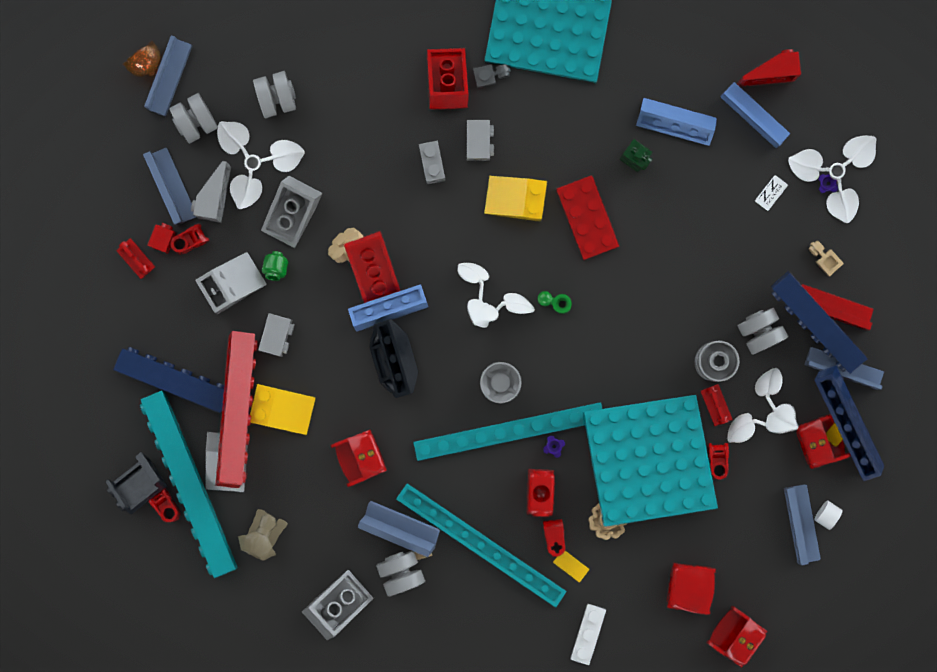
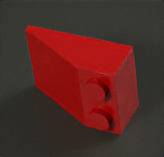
[427,48,468,109]
[737,49,801,87]

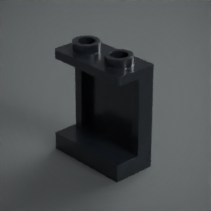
[105,452,168,515]

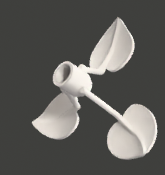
[217,121,305,209]
[788,136,876,223]
[457,263,535,327]
[728,368,798,443]

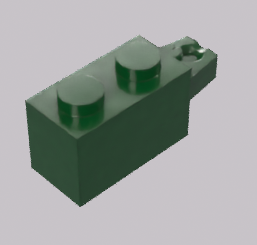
[620,139,653,173]

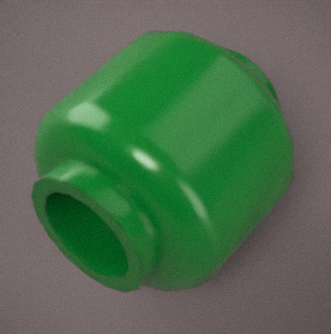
[262,251,289,281]

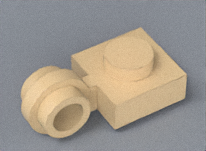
[808,241,844,276]

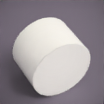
[814,500,842,530]

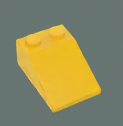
[484,176,547,222]
[250,384,316,435]

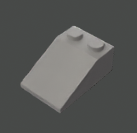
[191,161,231,223]
[261,176,322,248]
[206,432,248,492]
[302,570,374,640]

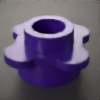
[819,174,838,193]
[543,436,565,458]

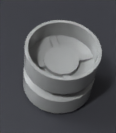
[253,71,296,118]
[169,93,218,144]
[737,307,788,355]
[695,341,739,382]
[480,362,521,403]
[376,551,426,596]

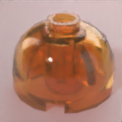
[123,41,161,77]

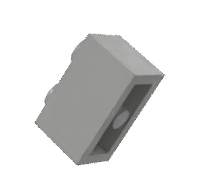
[467,120,494,161]
[419,140,445,185]
[258,313,294,357]

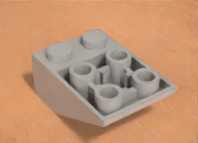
[195,252,267,314]

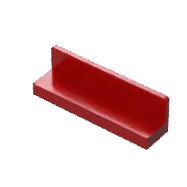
[802,284,873,331]

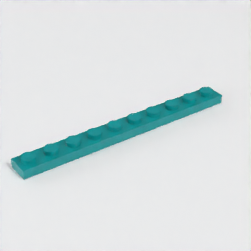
[413,402,602,461]
[396,483,567,607]

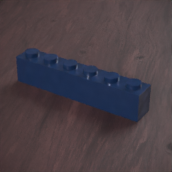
[771,271,868,374]
[113,347,224,413]
[815,366,884,481]

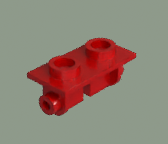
[116,238,155,279]
[700,384,732,426]

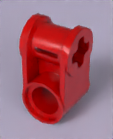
[171,223,209,254]
[707,443,729,480]
[148,488,181,522]
[543,519,565,557]

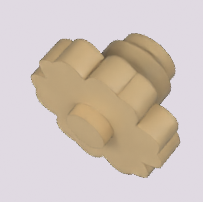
[328,228,363,263]
[588,503,627,540]

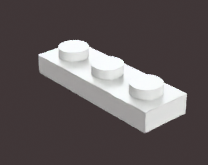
[570,603,606,665]

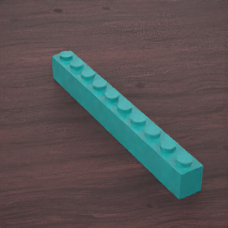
[140,391,238,578]

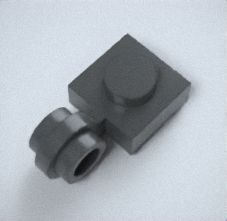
[473,64,511,88]

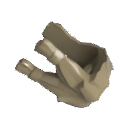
[238,509,288,561]

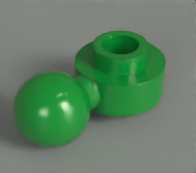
[537,291,572,314]

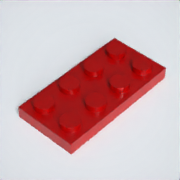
[556,175,619,260]
[344,231,401,303]

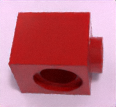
[147,223,177,254]

